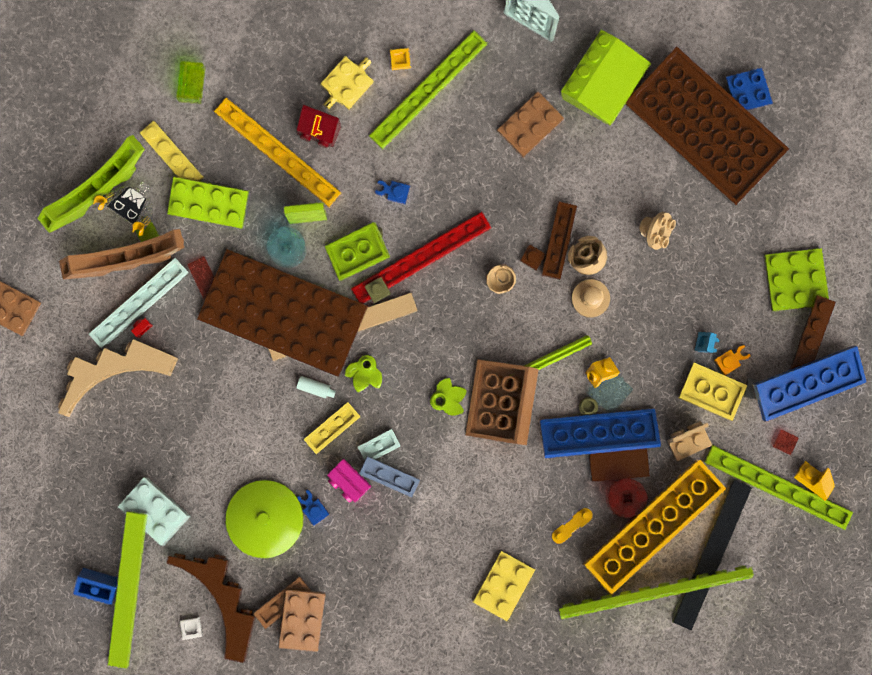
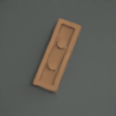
[254,577,311,629]

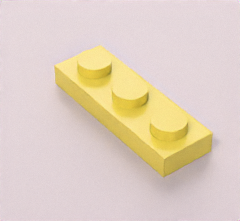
[304,402,360,454]

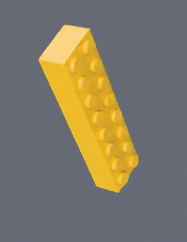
[583,459,727,595]

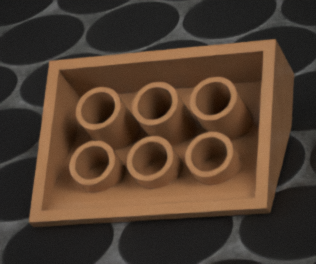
[465,359,539,445]

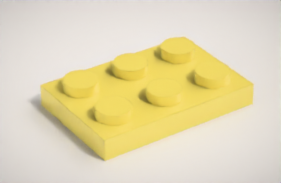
[678,363,747,421]
[473,551,535,621]

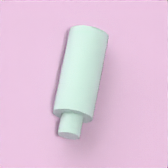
[297,376,336,399]

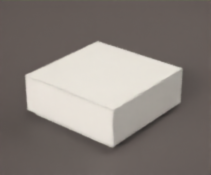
[180,617,203,640]

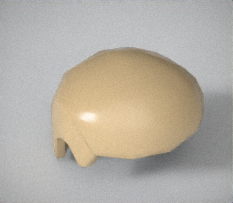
[486,264,516,294]

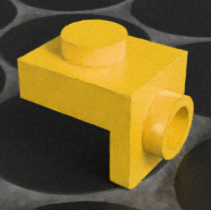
[585,357,620,388]

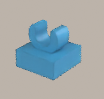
[695,332,719,353]

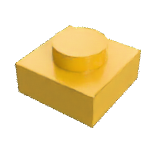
[390,48,411,70]

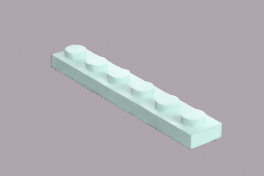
[89,258,189,349]

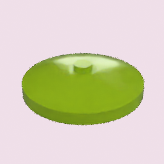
[226,480,304,558]

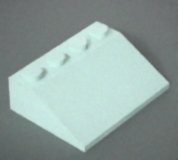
[504,0,560,42]

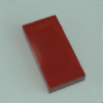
[187,257,215,299]

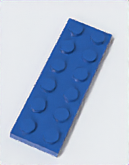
[753,345,866,421]
[540,409,661,458]

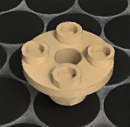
[640,212,676,250]
[572,279,610,318]

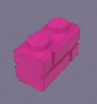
[327,459,372,503]

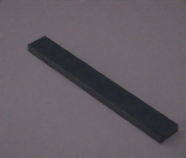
[673,480,752,631]

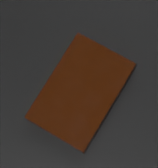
[589,448,650,482]

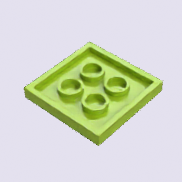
[764,248,829,312]

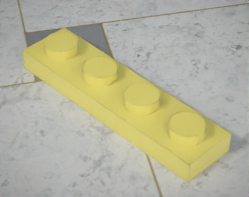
[140,121,204,181]

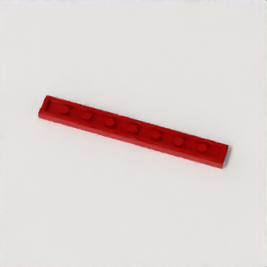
[351,212,492,304]

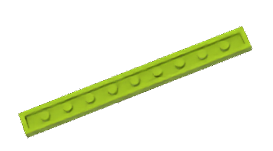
[559,565,754,619]

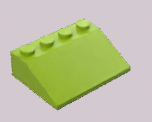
[561,30,651,126]

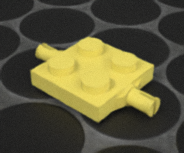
[321,56,374,110]

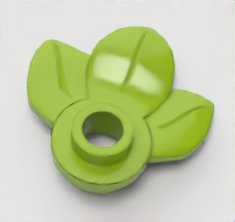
[345,355,382,392]
[430,378,467,416]

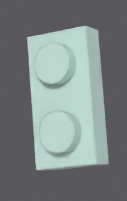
[358,429,401,460]

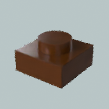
[520,245,546,271]

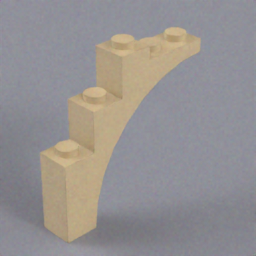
[58,339,178,417]

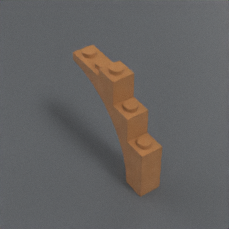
[59,229,184,279]

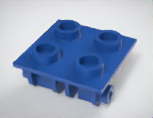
[726,68,773,110]

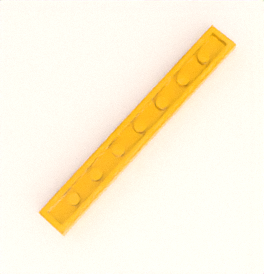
[214,98,341,207]

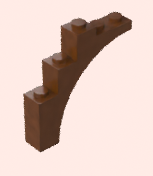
[167,553,256,663]

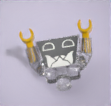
[93,181,153,236]

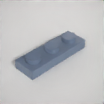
[359,456,420,497]

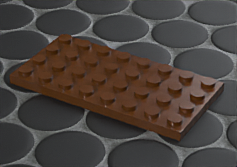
[625,47,789,205]
[197,249,368,377]

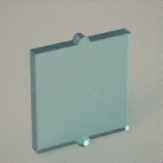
[588,376,633,413]

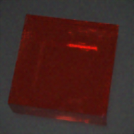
[773,430,799,455]

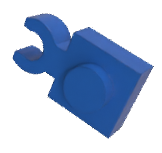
[375,181,410,205]
[297,490,330,526]

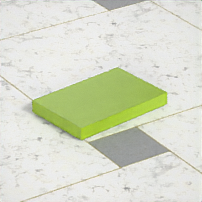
[284,202,327,224]
[325,222,390,281]

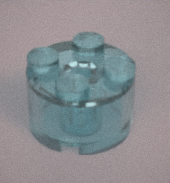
[267,227,307,268]

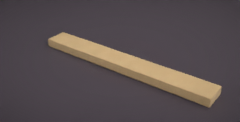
[269,293,418,361]

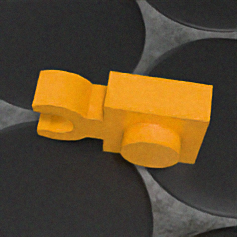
[714,345,751,376]

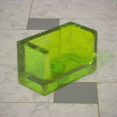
[176,61,205,104]

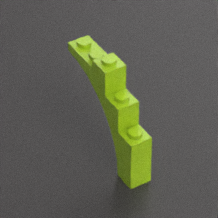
[37,135,145,233]

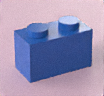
[73,568,118,605]

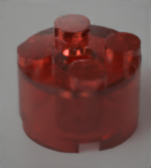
[606,478,647,518]

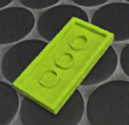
[168,176,249,229]

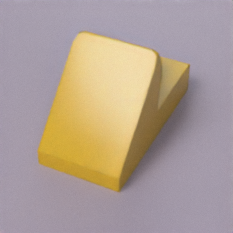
[794,461,835,501]

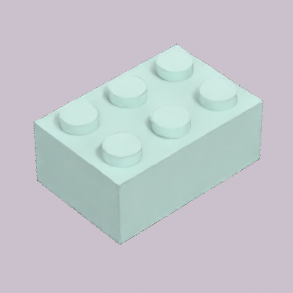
[118,477,190,546]

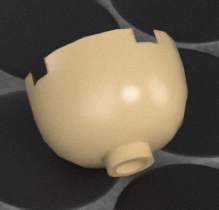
[568,236,607,275]

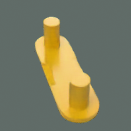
[552,508,593,544]

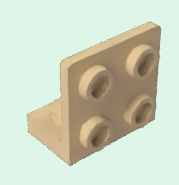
[667,421,712,461]

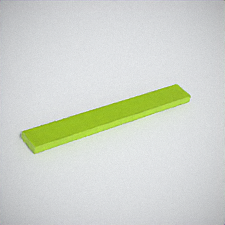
[369,31,487,149]
[704,445,853,530]
[108,511,147,669]

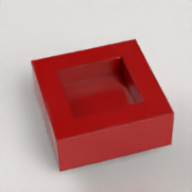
[131,318,153,338]

